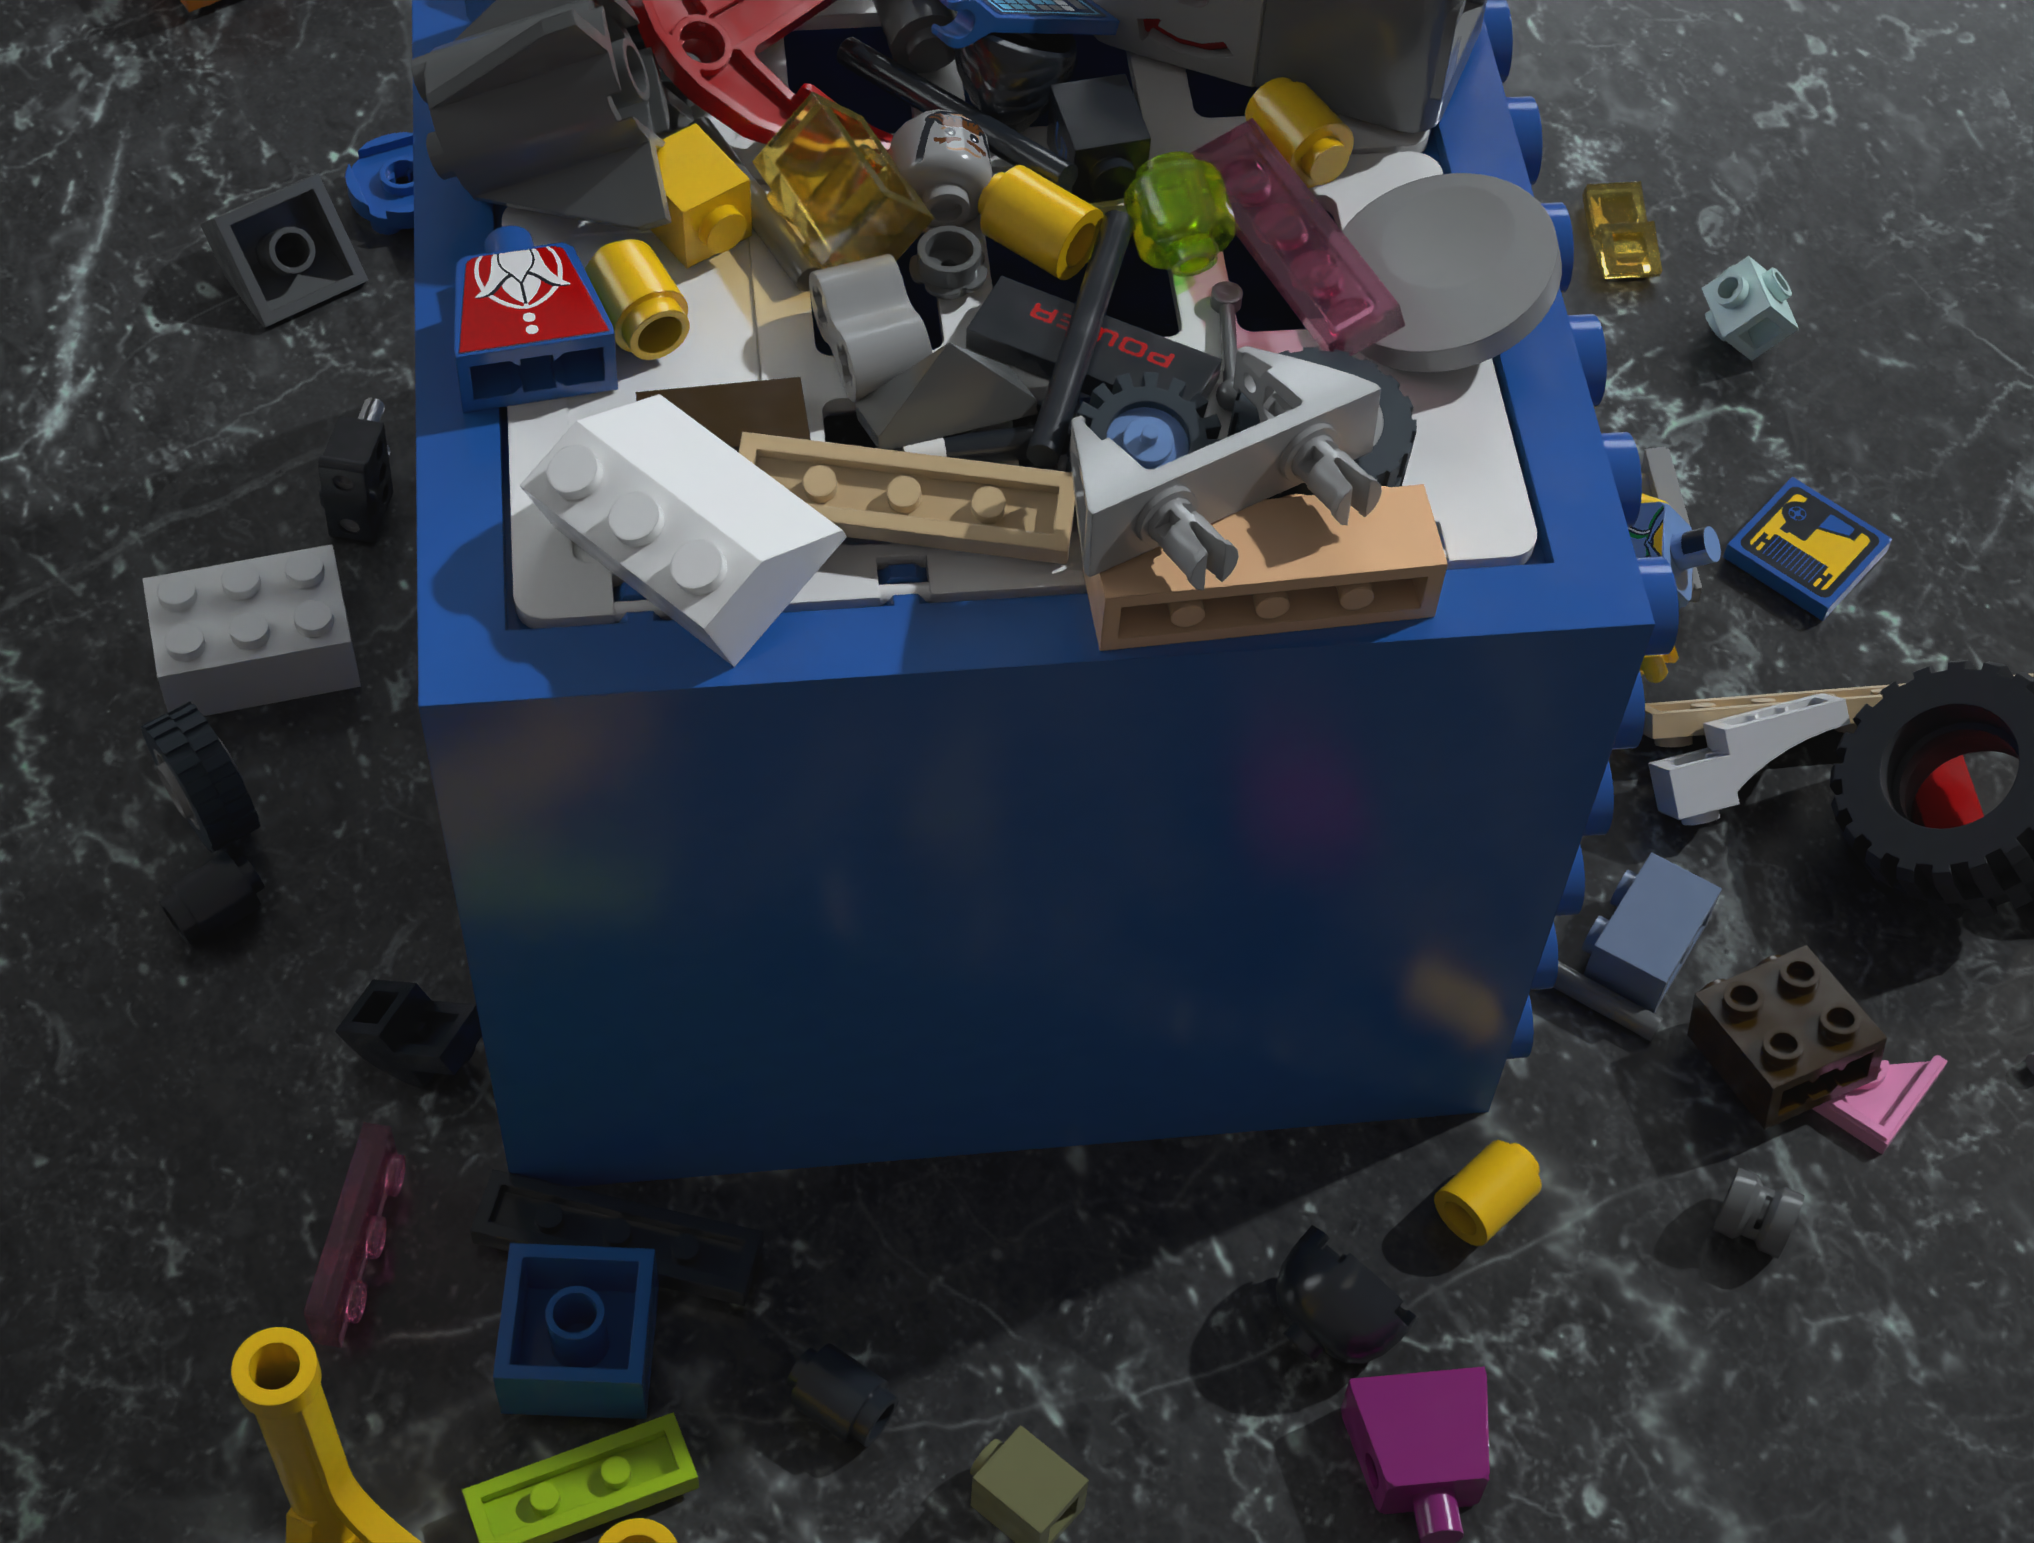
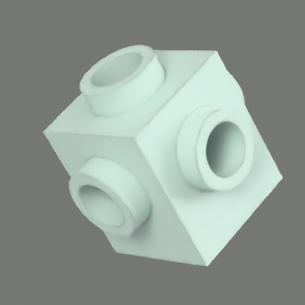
[1702,256,1799,361]

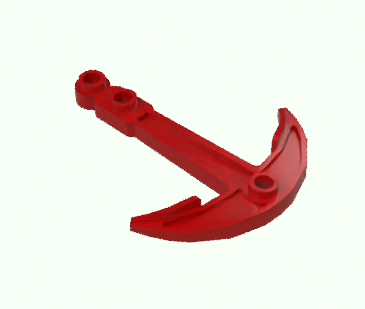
[627,0,893,161]

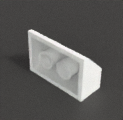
[519,394,847,667]

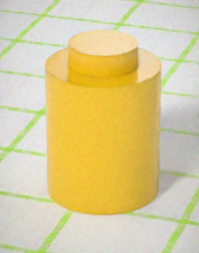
[977,165,1104,281]
[1434,1140,1542,1246]

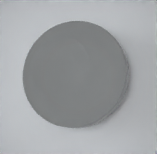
[1325,173,1562,372]

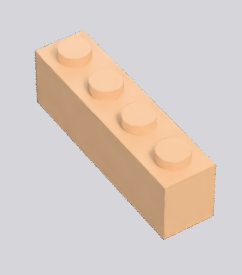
[1082,484,1448,651]

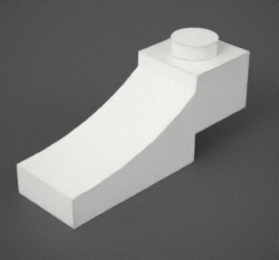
[1648,693,1850,825]

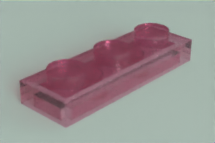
[303,1122,406,1348]

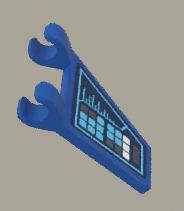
[930,0,1120,48]

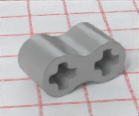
[809,254,933,402]

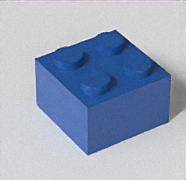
[493,1243,659,1419]

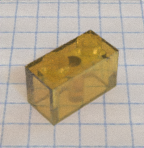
[752,92,935,270]

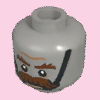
[888,109,993,228]

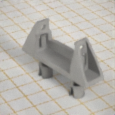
[1070,346,1382,590]

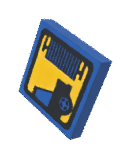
[1723,477,1892,621]

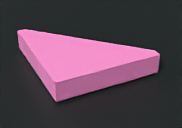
[1812,1055,1948,1154]

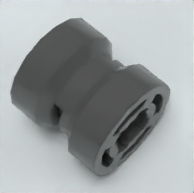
[1712,1167,1805,1259]

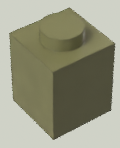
[970,1425,1089,1543]

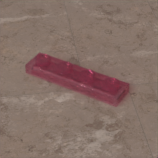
[1185,118,1405,356]

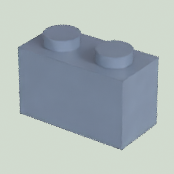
[1581,852,1722,1013]

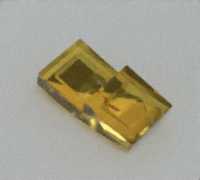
[1582,181,1662,280]

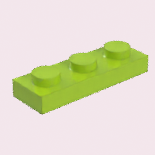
[462,1412,699,1543]

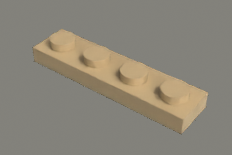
[739,432,1076,565]

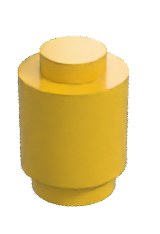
[1245,77,1354,189]
[585,239,690,360]

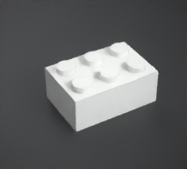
[142,544,361,716]

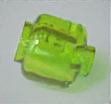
[1124,151,1236,277]

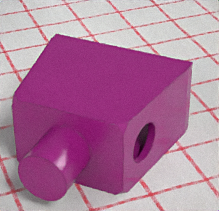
[1341,1366,1490,1543]

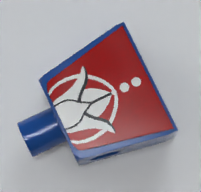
[454,226,618,413]

